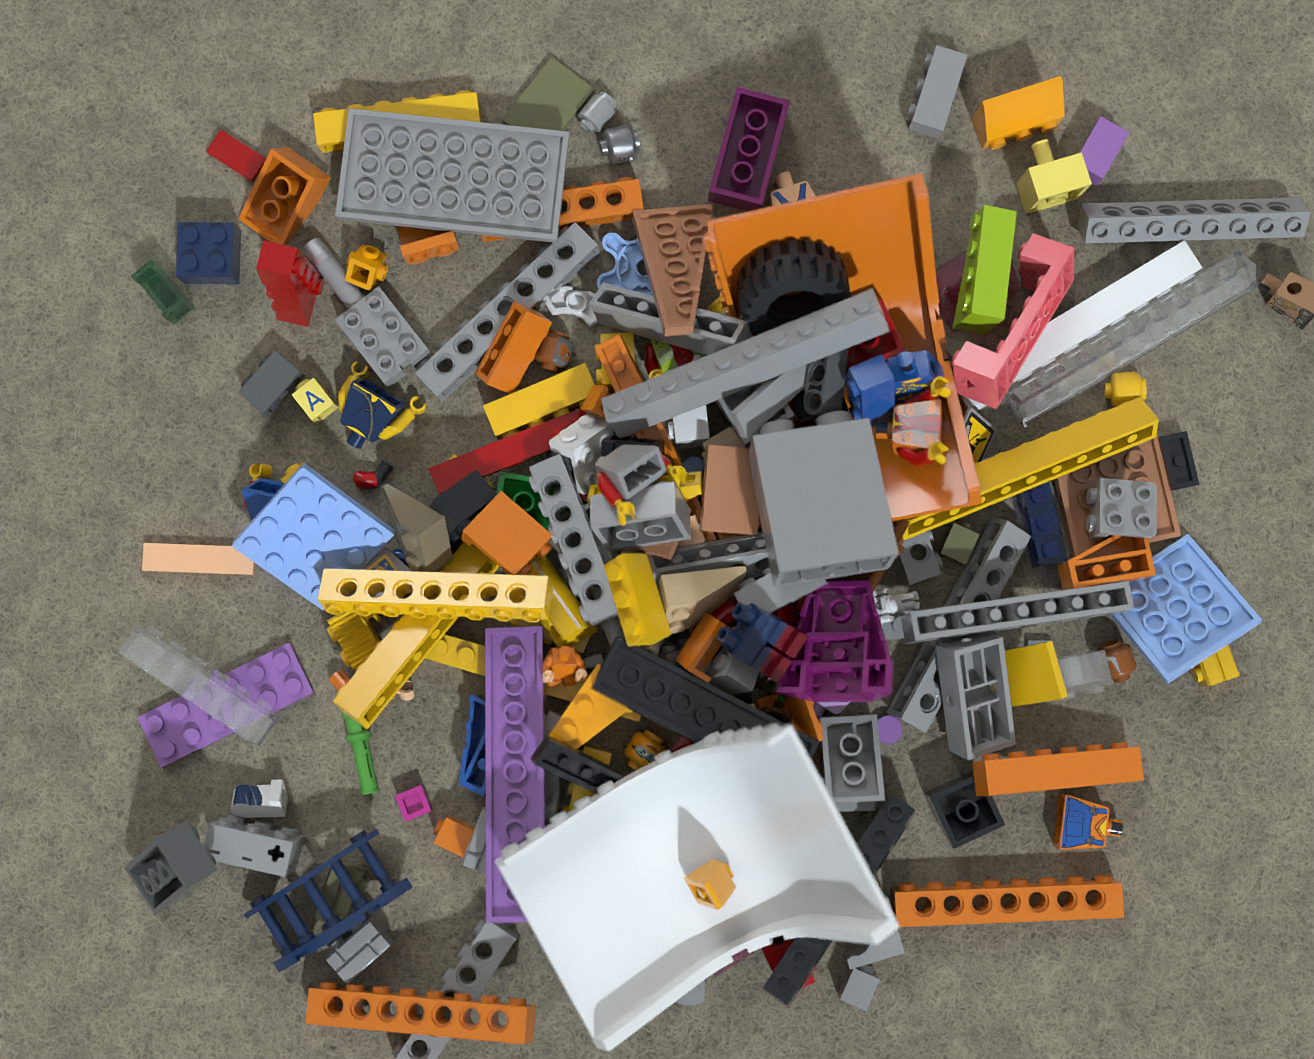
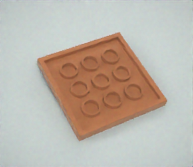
[1054,434,1181,557]

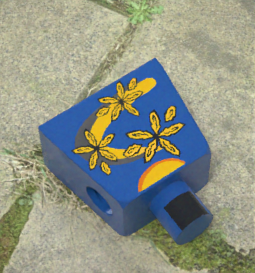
[887,350,945,404]

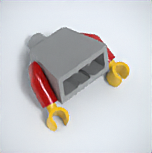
[595,445,686,526]

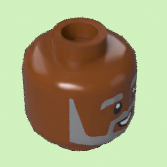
[1095,639,1137,683]

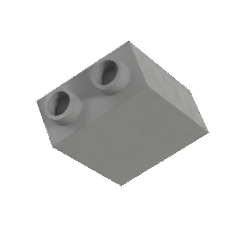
[748,411,899,587]

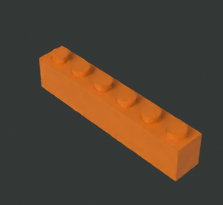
[972,742,1144,796]

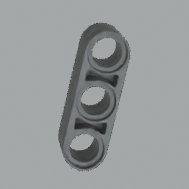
[804,348,849,416]

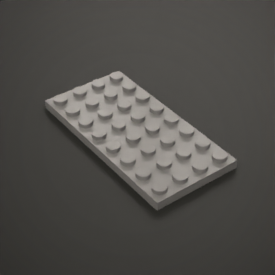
[335,108,570,243]

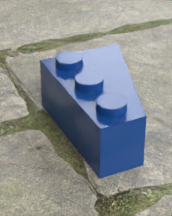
[844,354,895,428]
[459,694,486,797]

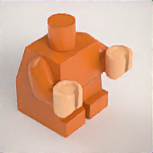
[542,646,587,686]

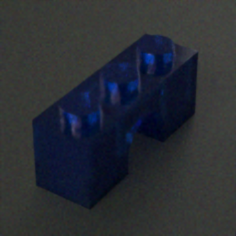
[1016,481,1067,568]

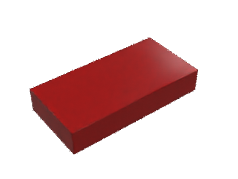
[206,130,266,183]

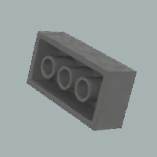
[125,820,218,915]

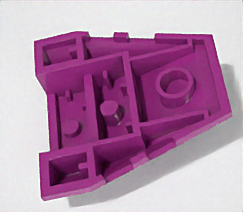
[777,580,893,702]

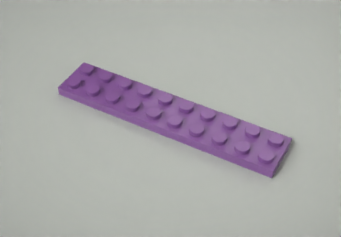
[485,626,546,923]

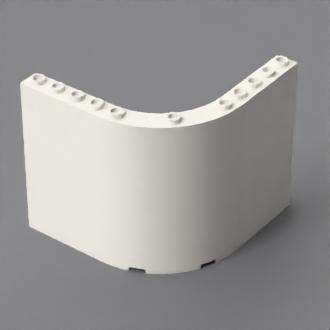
[495,723,900,1051]

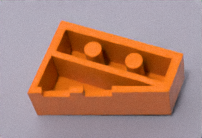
[1057,535,1156,590]

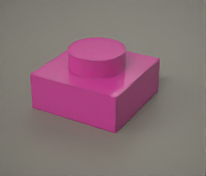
[395,784,433,822]

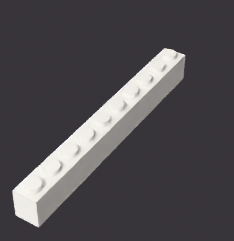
[954,240,1202,413]

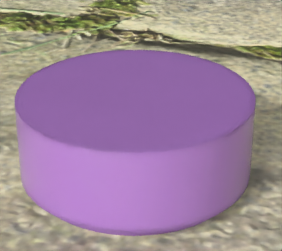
[877,715,902,744]

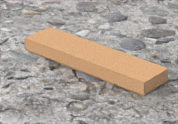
[142,543,256,575]

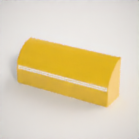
[506,555,598,648]

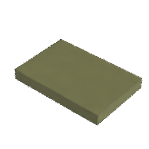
[502,57,595,131]

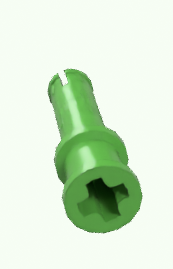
[341,712,379,795]

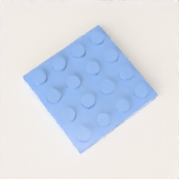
[232,463,395,611]
[1111,534,1262,685]

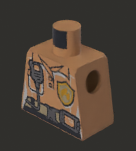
[1259,272,1314,330]

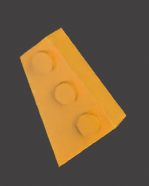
[549,662,629,749]

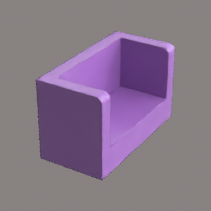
[1080,116,1129,186]

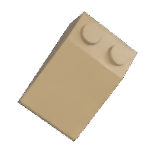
[658,566,747,633]

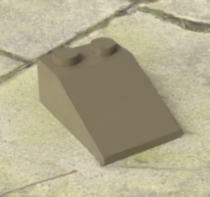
[383,484,453,572]

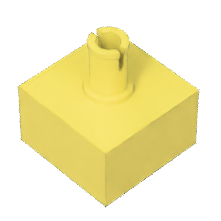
[1016,139,1092,214]

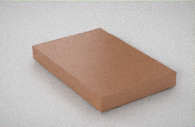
[699,445,759,535]

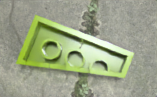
[952,205,1017,335]

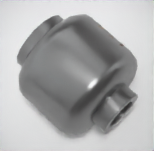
[599,125,641,164]

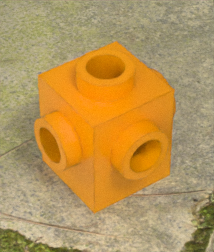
[345,244,388,291]

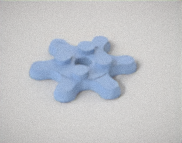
[597,233,653,296]

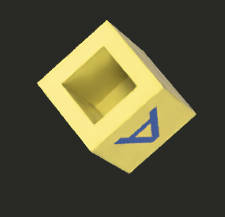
[292,378,339,424]

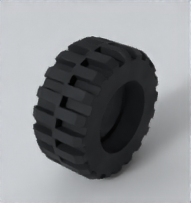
[737,238,851,336]

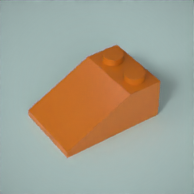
[238,147,331,245]

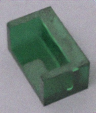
[131,259,195,325]

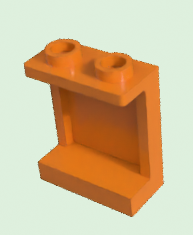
[461,491,553,575]

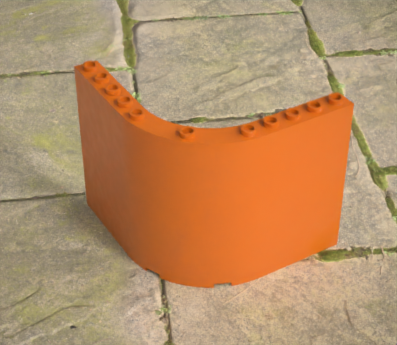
[703,173,982,521]

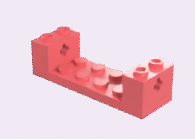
[951,233,1075,409]

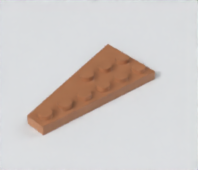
[632,204,713,337]

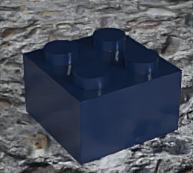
[176,222,241,284]

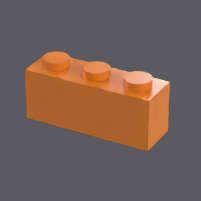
[475,301,552,394]

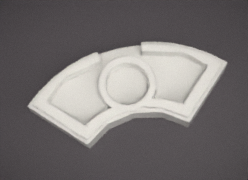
[543,286,599,328]

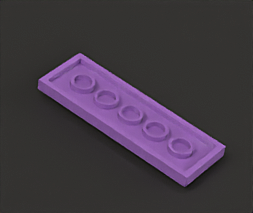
[137,643,315,768]

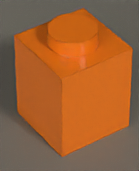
[433,815,475,858]

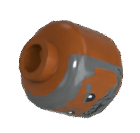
[535,330,574,373]

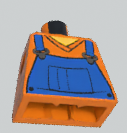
[1053,793,1123,849]

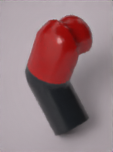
[352,460,394,490]

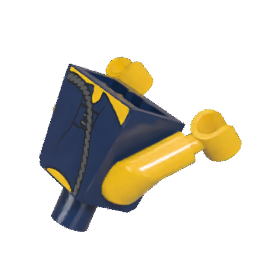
[338,362,426,449]

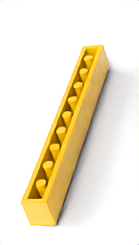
[903,397,1159,541]

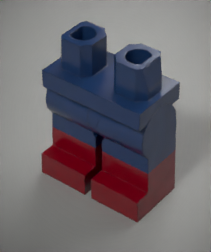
[717,602,808,683]

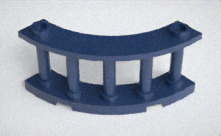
[244,829,412,972]

